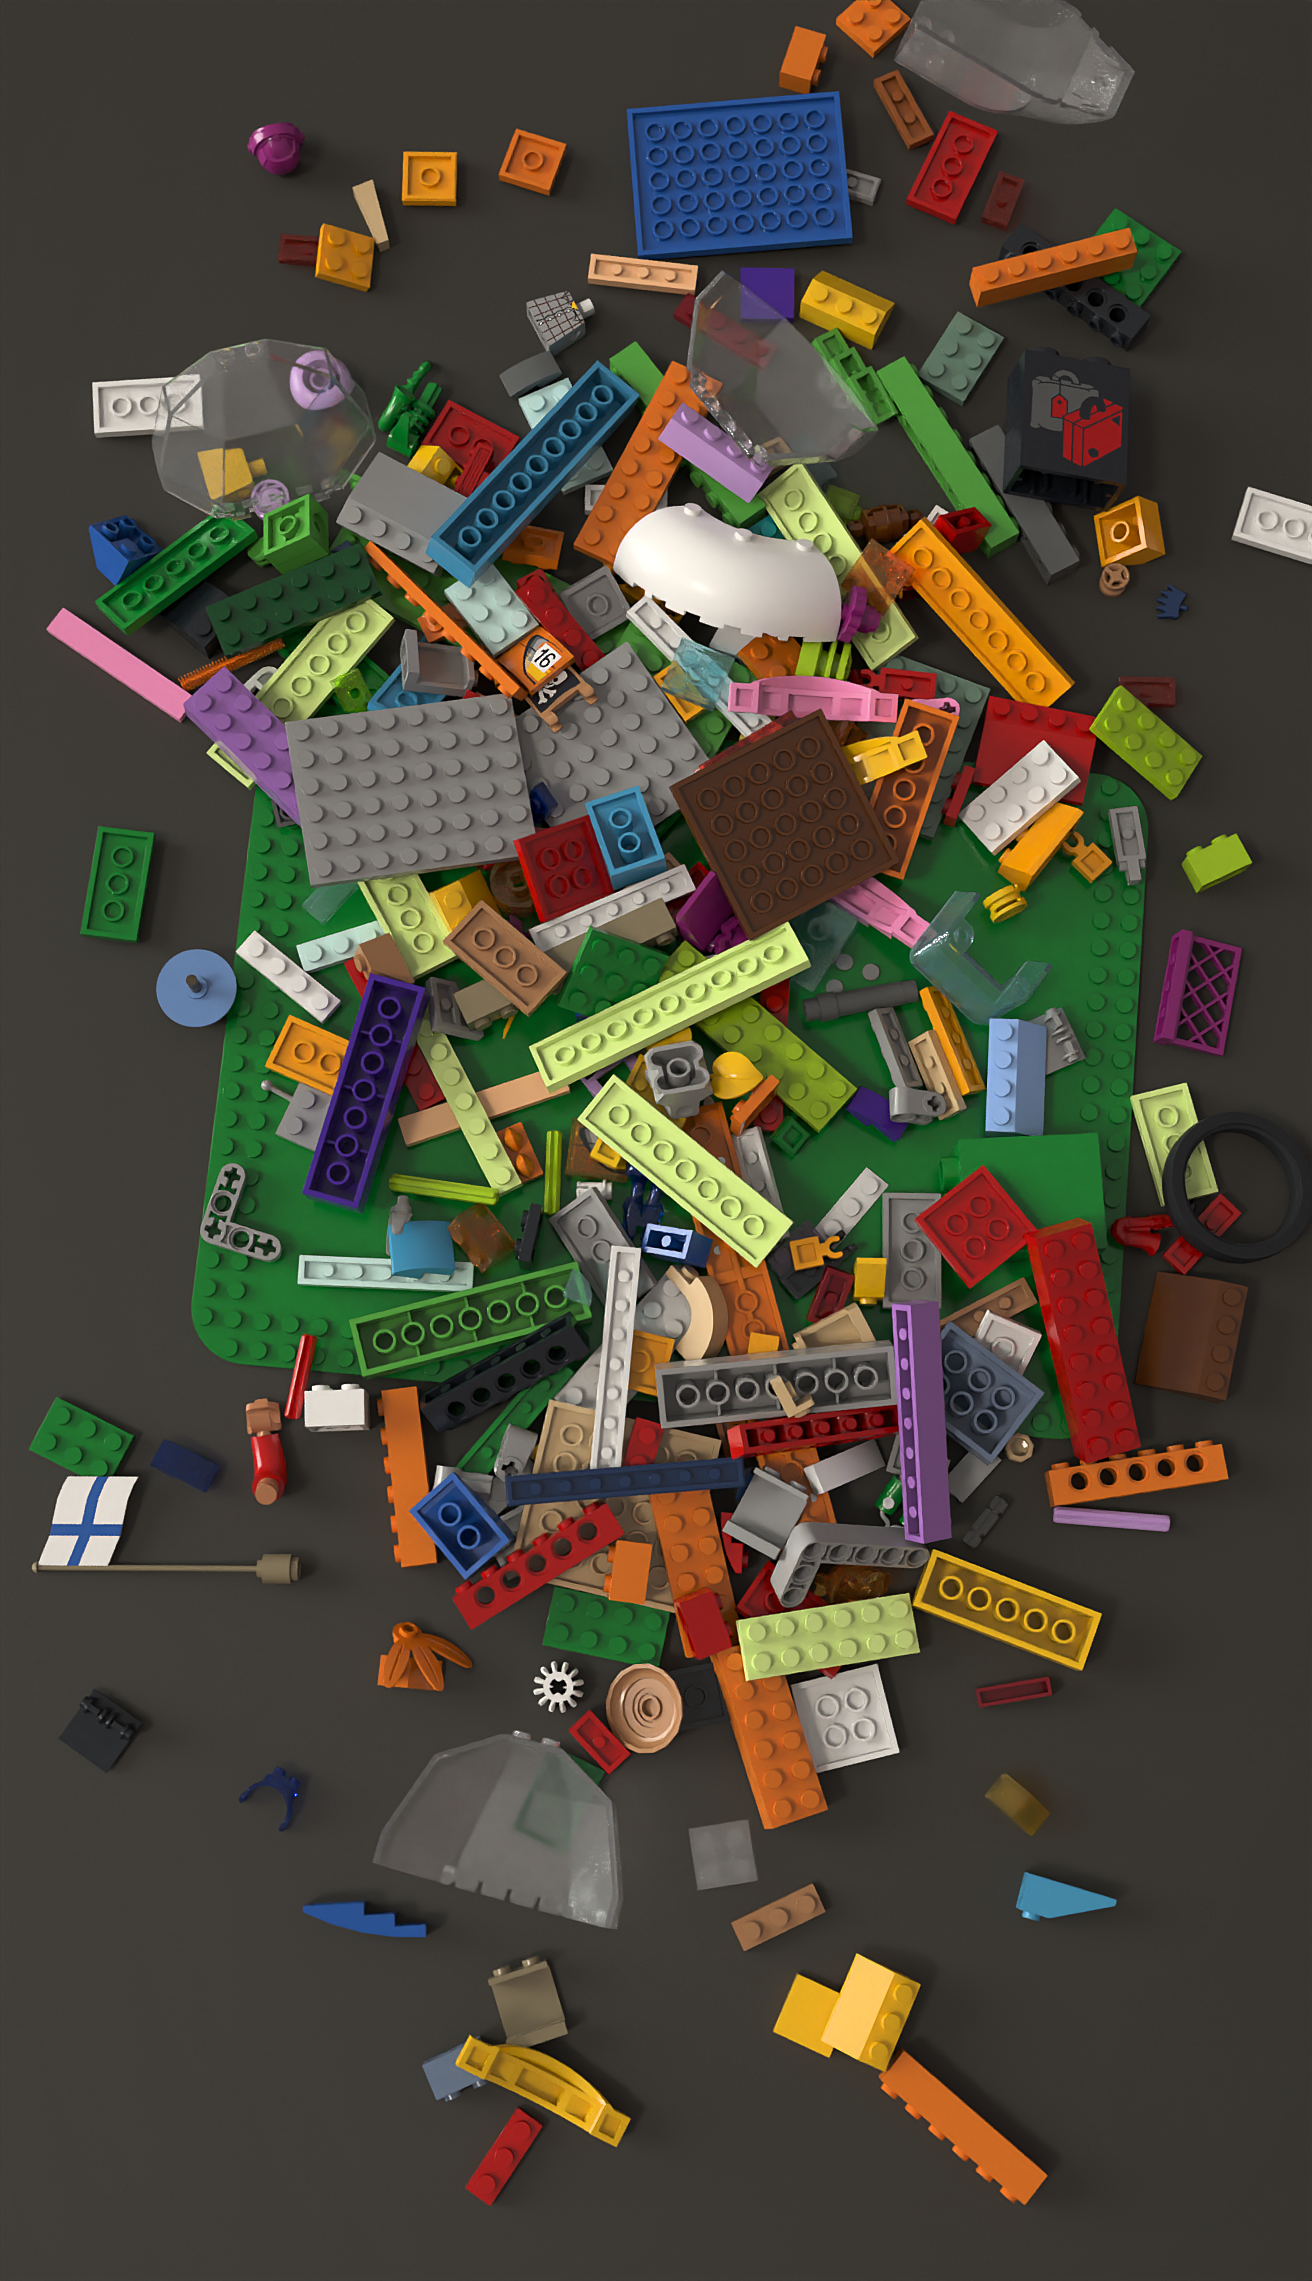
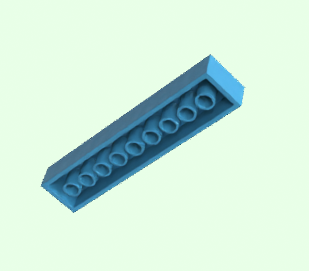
[425,360,640,588]

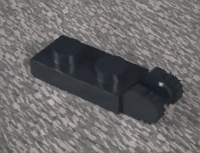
[778,1230,858,1301]

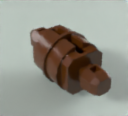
[846,503,922,544]

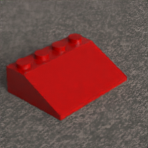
[972,696,1097,806]

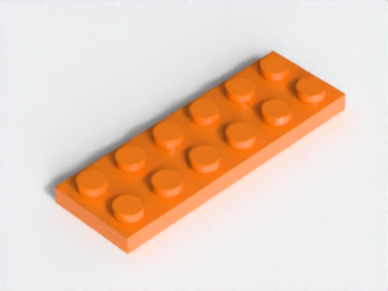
[648,1490,740,1658]

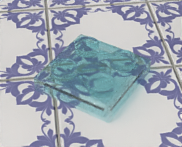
[661,637,735,711]

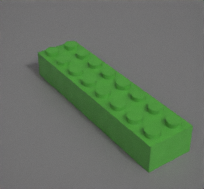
[349,1261,592,1380]

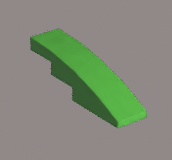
[812,328,899,426]

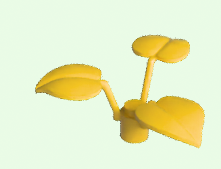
[646,1026,764,1128]

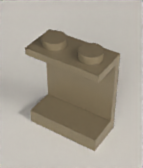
[488,1955,569,2047]

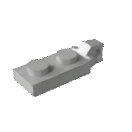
[1108,806,1146,886]

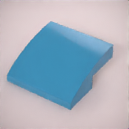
[388,1220,455,1279]

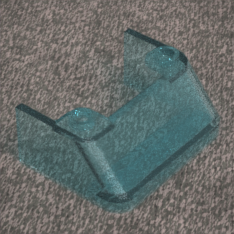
[910,891,1053,1025]

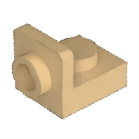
[770,1376,815,1418]

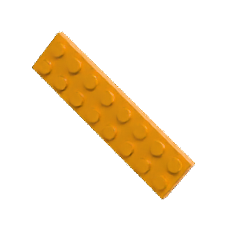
[885,517,1075,707]

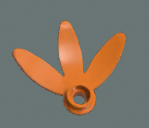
[383,1622,473,1691]

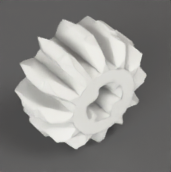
[533,1662,584,1713]

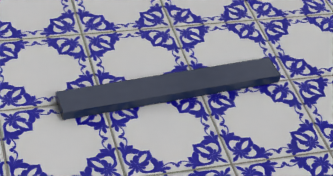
[505,1457,745,1507]

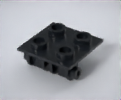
[58,1688,142,1773]

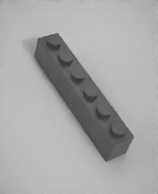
[967,425,1080,586]

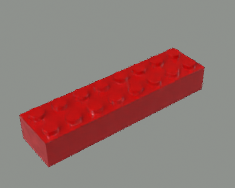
[1024,1218,1141,1463]

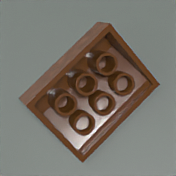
[1134,1271,1248,1404]

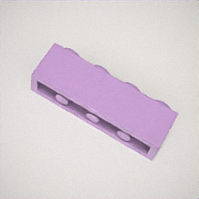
[658,402,773,504]

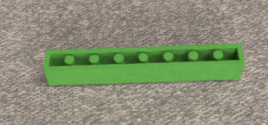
[610,341,766,529]
[876,356,1019,559]

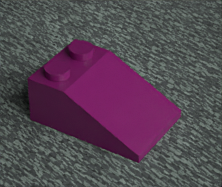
[675,871,735,956]

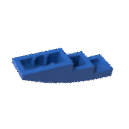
[303,1901,428,1937]

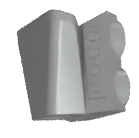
[644,1040,714,1119]

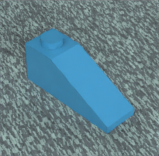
[1016,1872,1117,1921]

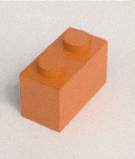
[779,26,829,94]
[603,1538,652,1604]

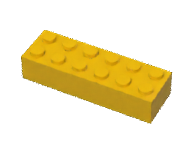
[911,1549,1102,1671]

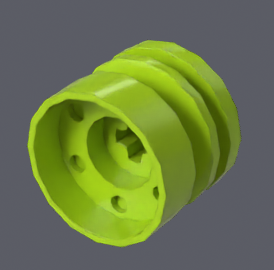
[795,640,852,682]

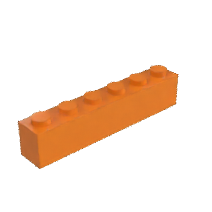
[969,228,1137,308]
[377,1386,439,1568]
[879,2047,1048,2205]

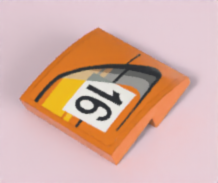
[497,626,575,696]

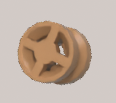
[1099,563,1130,597]

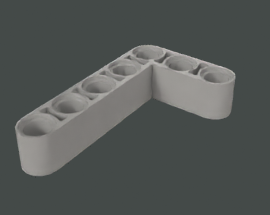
[770,1522,930,1608]

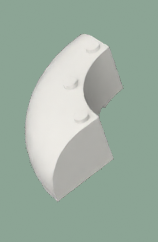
[613,503,841,642]

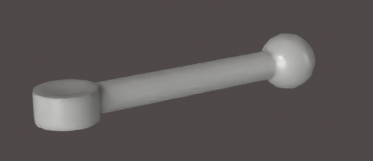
[261,1080,292,1102]

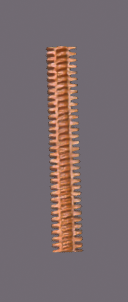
[178,638,285,692]

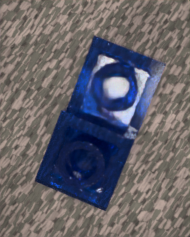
[529,782,558,828]
[150,1439,220,1493]

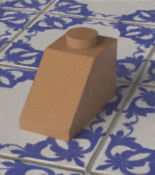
[354,933,415,984]

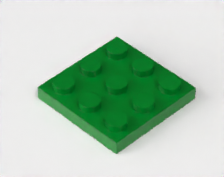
[1093,208,1182,308]
[556,926,669,1017]

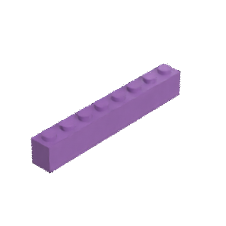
[892,1299,952,1544]

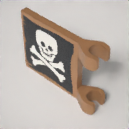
[517,666,599,734]

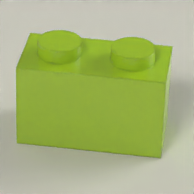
[1181,833,1252,894]

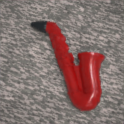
[1110,1199,1196,1257]

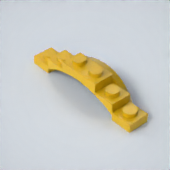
[841,730,928,786]
[455,2035,631,2147]

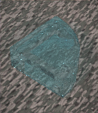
[563,1269,592,1307]

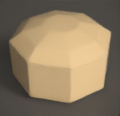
[1004,1433,1034,1463]

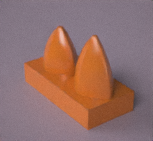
[496,1122,544,1185]

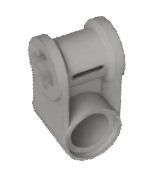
[889,1086,946,1125]
[493,1424,538,1482]

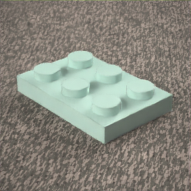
[444,564,539,658]

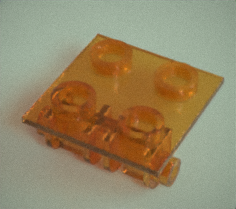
[840,538,915,616]

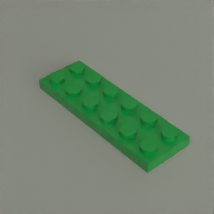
[95,504,258,636]

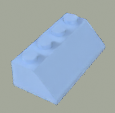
[985,1018,1047,1138]

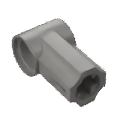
[433,1465,494,1501]

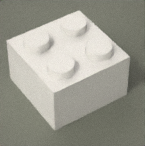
[305,1384,370,1432]

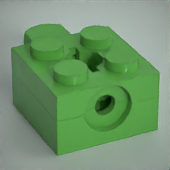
[247,494,329,575]

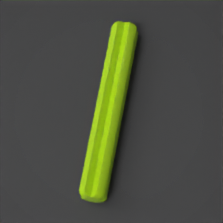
[389,1174,499,1206]

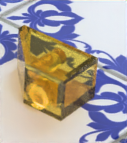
[984,1773,1050,1837]

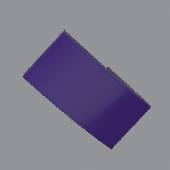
[845,1086,908,1142]

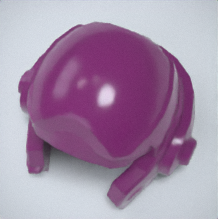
[247,122,305,176]

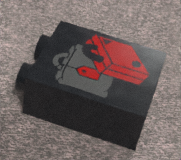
[1003,347,1130,512]

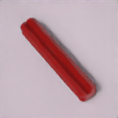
[284,1334,318,1420]

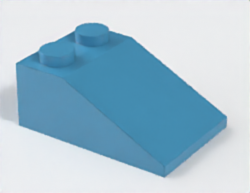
[585,785,667,890]

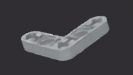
[200,1163,283,1263]

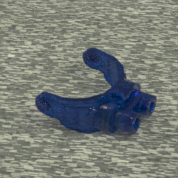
[239,1766,301,1832]

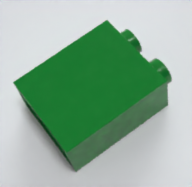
[939,1133,1108,1261]

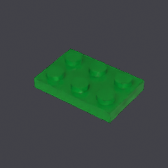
[29,1397,136,1476]

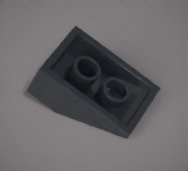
[157,580,228,659]

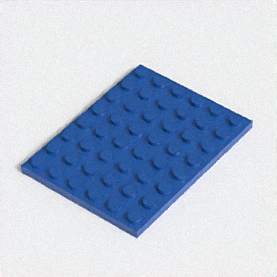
[627,91,853,260]

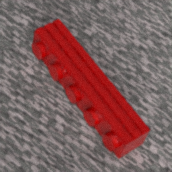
[453,442,494,498]

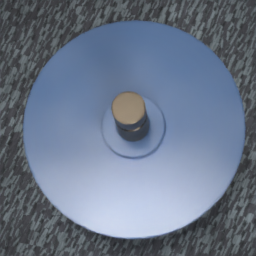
[156,949,237,1028]

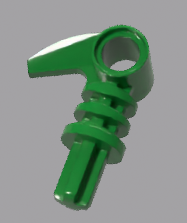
[386,382,442,459]

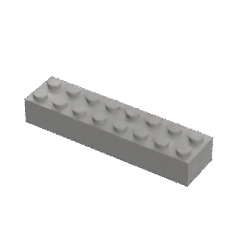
[654,1340,897,1429]

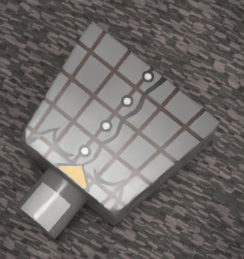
[526,291,595,356]

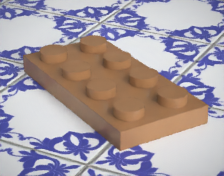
[443,900,568,1017]

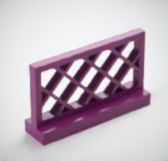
[1153,929,1242,1057]

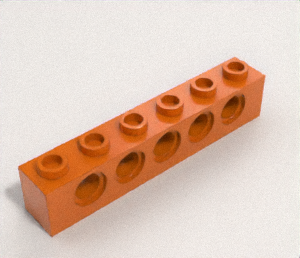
[1044,1440,1228,1508]

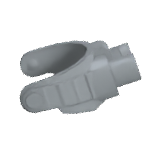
[386,1195,413,1256]

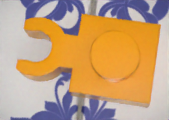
[1061,832,1113,883]
[789,1236,843,1271]

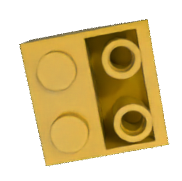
[407,445,463,490]

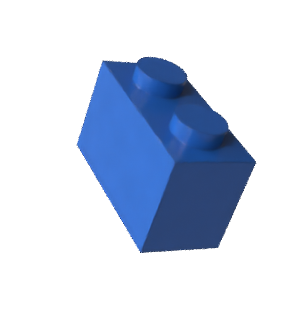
[641,1223,713,1268]

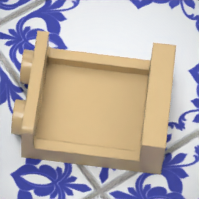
[792,1302,876,1349]

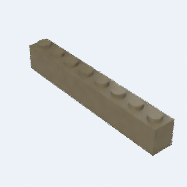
[453,897,678,1031]

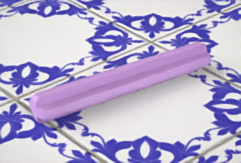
[1053,1506,1170,1532]

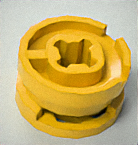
[983,884,1028,923]

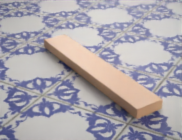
[398,1071,570,1147]

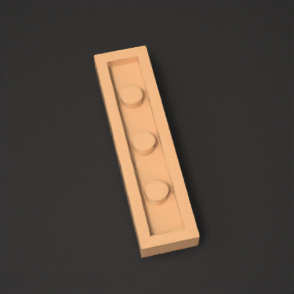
[588,254,698,296]

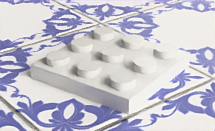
[790,1664,899,1773]

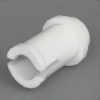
[576,1179,613,1201]

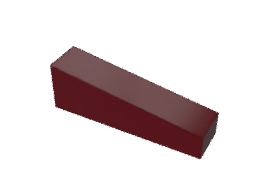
[976,1676,1053,1708]

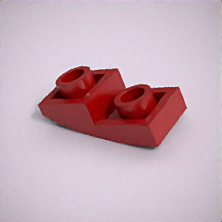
[720,1512,748,1575]

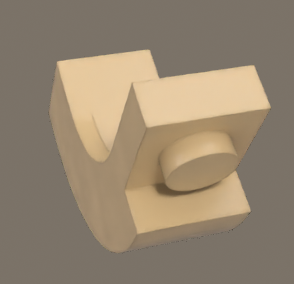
[665,1264,728,1360]

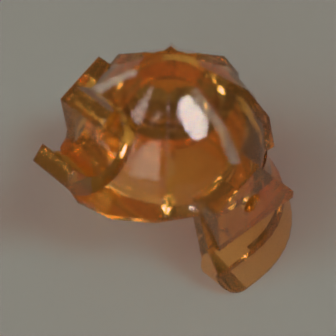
[814,1564,890,1605]

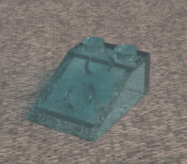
[789,901,861,993]

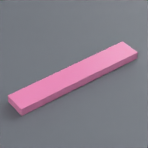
[47,608,192,723]

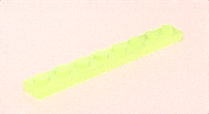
[416,1004,523,1197]

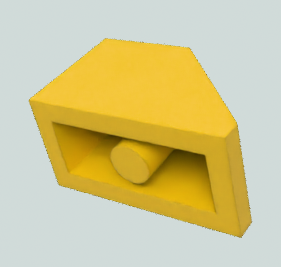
[853,1258,887,1306]

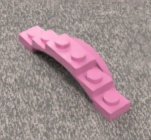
[728,676,898,724]
[828,877,932,951]

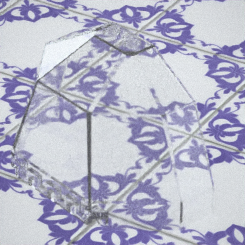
[686,270,879,467]
[151,339,377,521]
[372,1730,624,1931]

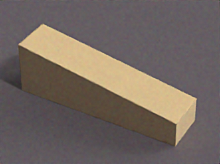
[352,179,390,252]

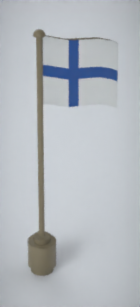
[32,1476,301,1584]

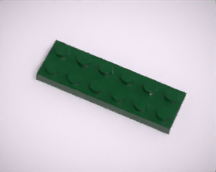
[205,543,382,660]

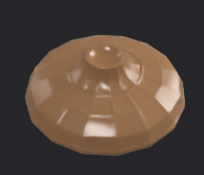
[606,1664,684,1753]

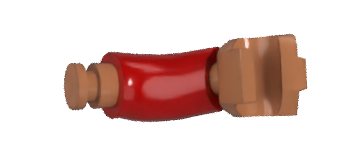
[246,1398,287,1505]

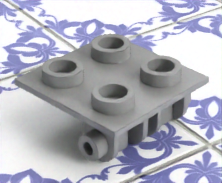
[1027,1007,1086,1075]

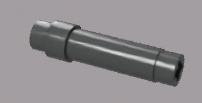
[802,979,918,1022]

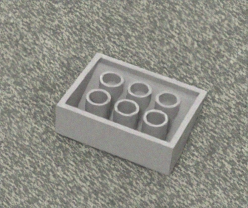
[336,452,467,578]

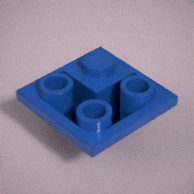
[89,515,163,586]

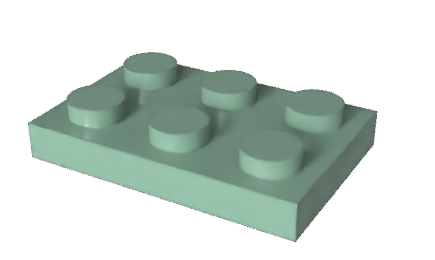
[919,312,1004,406]

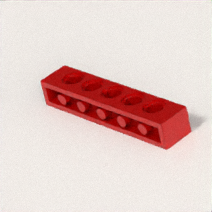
[727,1405,899,1460]
[452,1500,625,1630]

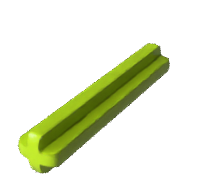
[544,1130,562,1216]

